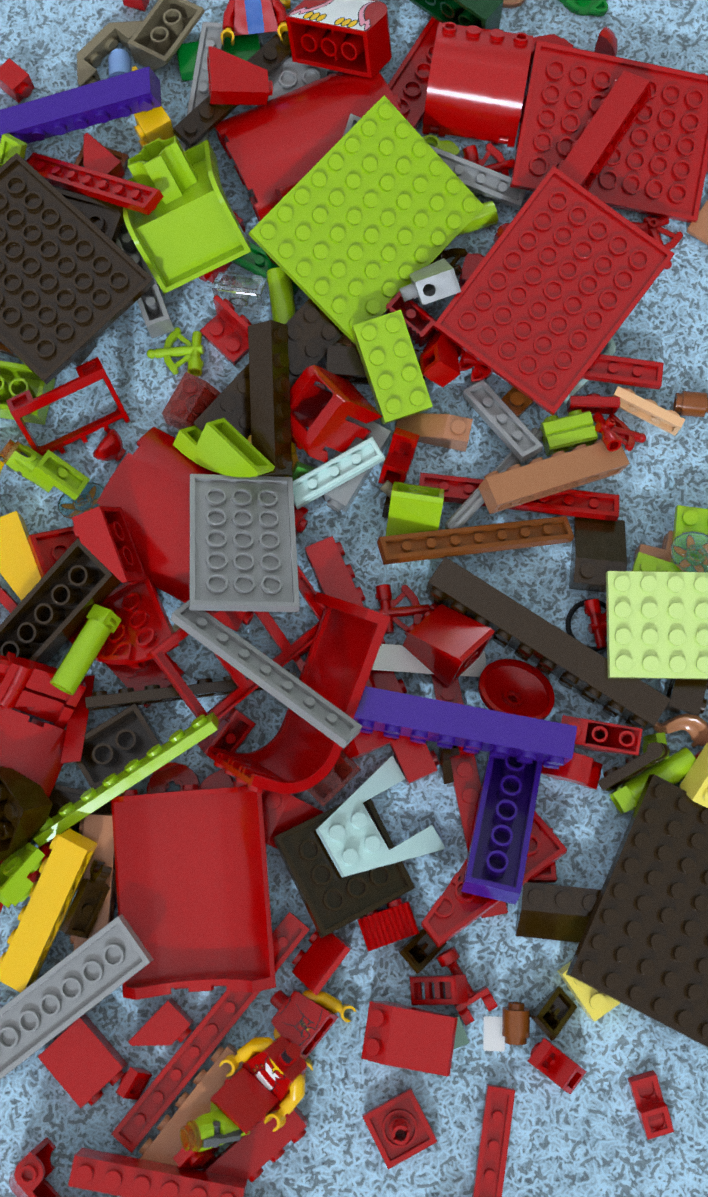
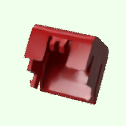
[290,365,382,463]

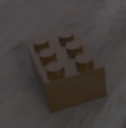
[76,703,163,789]

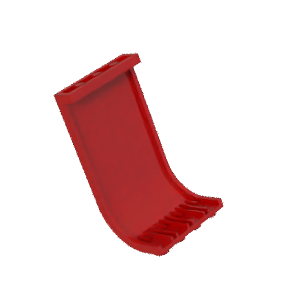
[206,592,391,794]

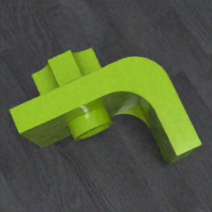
[123,135,251,294]

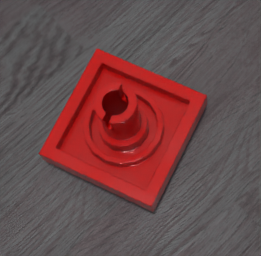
[362,1087,438,1170]

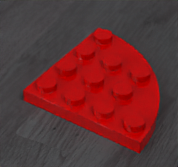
[69,570,179,665]

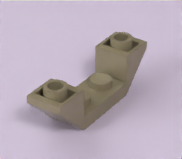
[77,21,142,87]

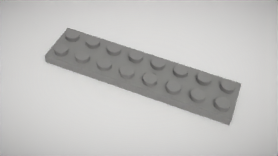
[0,914,154,1080]

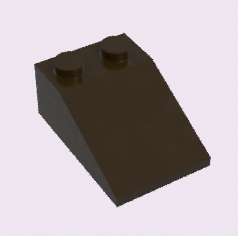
[569,517,627,593]

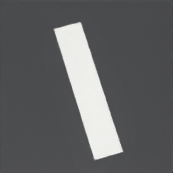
[372,644,487,677]

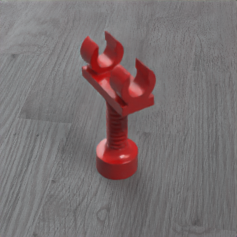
[436,947,498,1026]

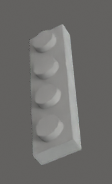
[463,380,543,463]

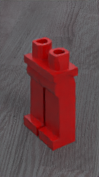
[0,651,86,729]

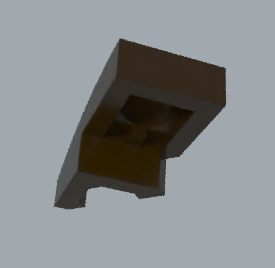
[438,745,460,784]

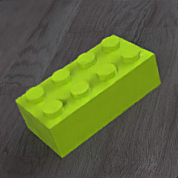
[351,310,433,425]
[0,361,55,425]

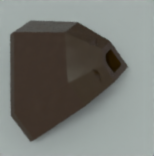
[0,767,53,861]

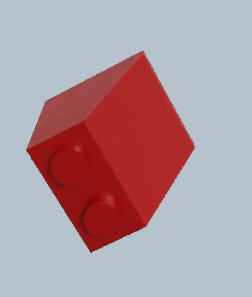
[402,604,495,687]

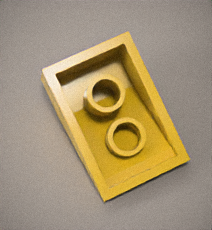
[132,66,175,149]

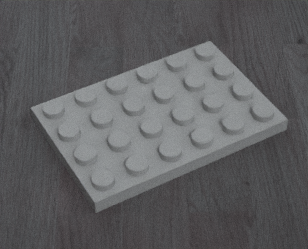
[189,474,300,612]

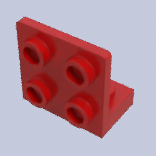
[200,295,252,365]

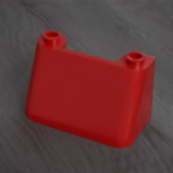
[9,1137,61,1197]

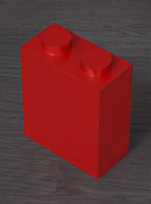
[38,1014,128,1108]

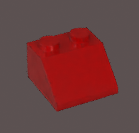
[292,930,351,996]

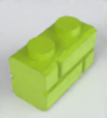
[539,410,598,456]

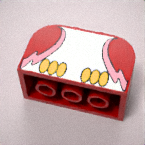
[285,0,392,78]

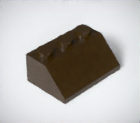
[515,882,601,943]

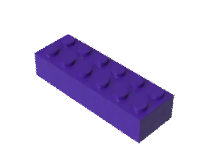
[461,752,543,905]

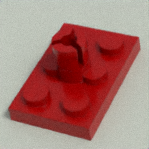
[105,653,185,708]

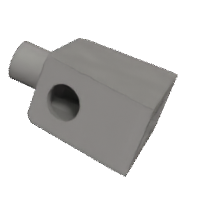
[399,258,461,305]

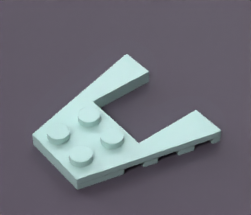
[316,756,445,878]

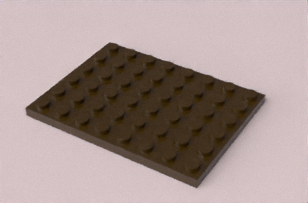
[0,153,155,385]
[566,774,708,1048]

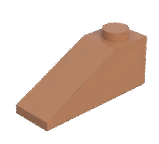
[395,413,473,452]

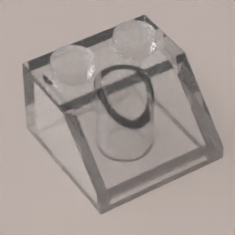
[212,272,269,315]

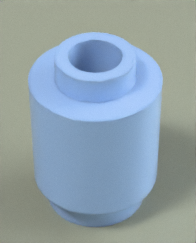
[108,49,132,78]

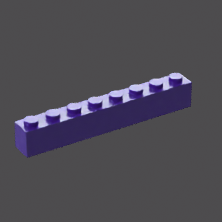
[0,67,162,144]

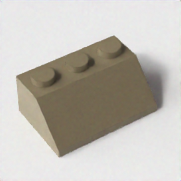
[127,0,205,70]

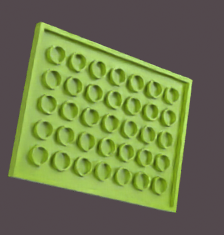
[248,95,485,344]

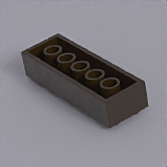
[0,538,121,665]

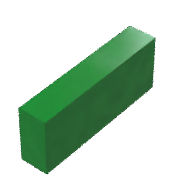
[177,33,260,82]

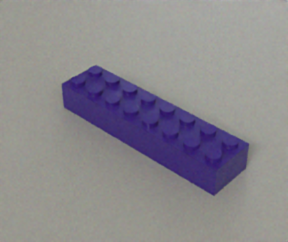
[353,686,577,769]

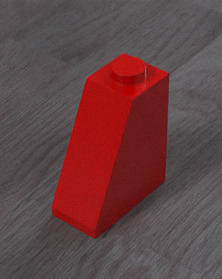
[207,46,273,105]

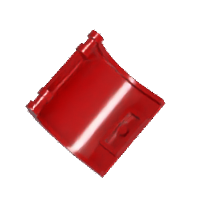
[422,22,533,148]

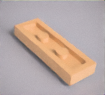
[612,386,685,435]

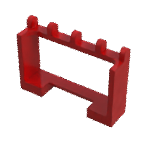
[6,357,131,456]

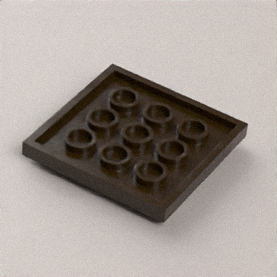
[273,799,415,938]

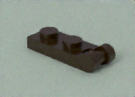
[598,742,670,791]

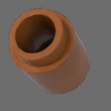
[673,391,708,417]
[502,1002,530,1045]

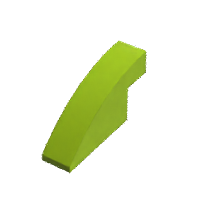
[173,418,275,477]

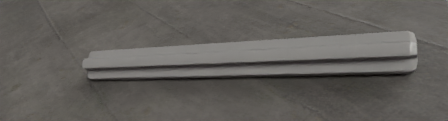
[445,428,543,529]

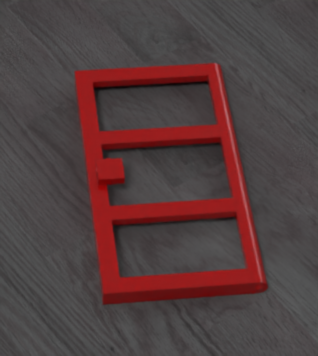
[149,565,326,719]

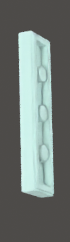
[293,437,385,509]

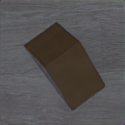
[398,928,447,974]
[530,986,577,1041]

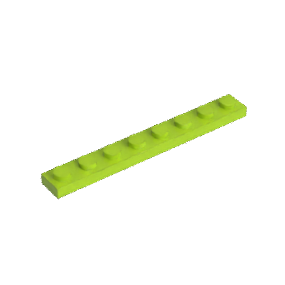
[33,712,219,847]

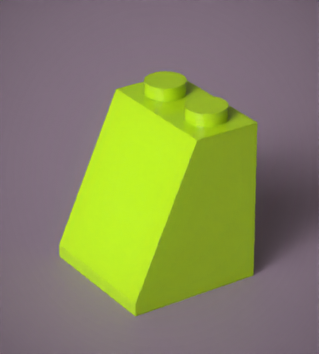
[386,482,444,536]

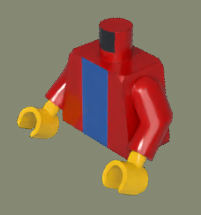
[220,0,288,46]

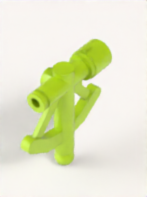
[147,327,204,377]

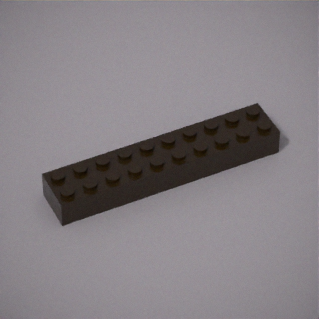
[426,557,671,731]

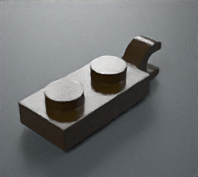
[60,859,112,939]

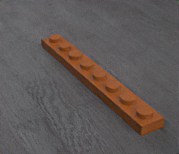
[377,516,574,565]

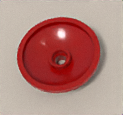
[478,659,555,720]

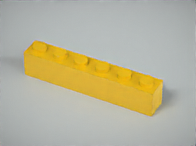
[0,828,98,993]

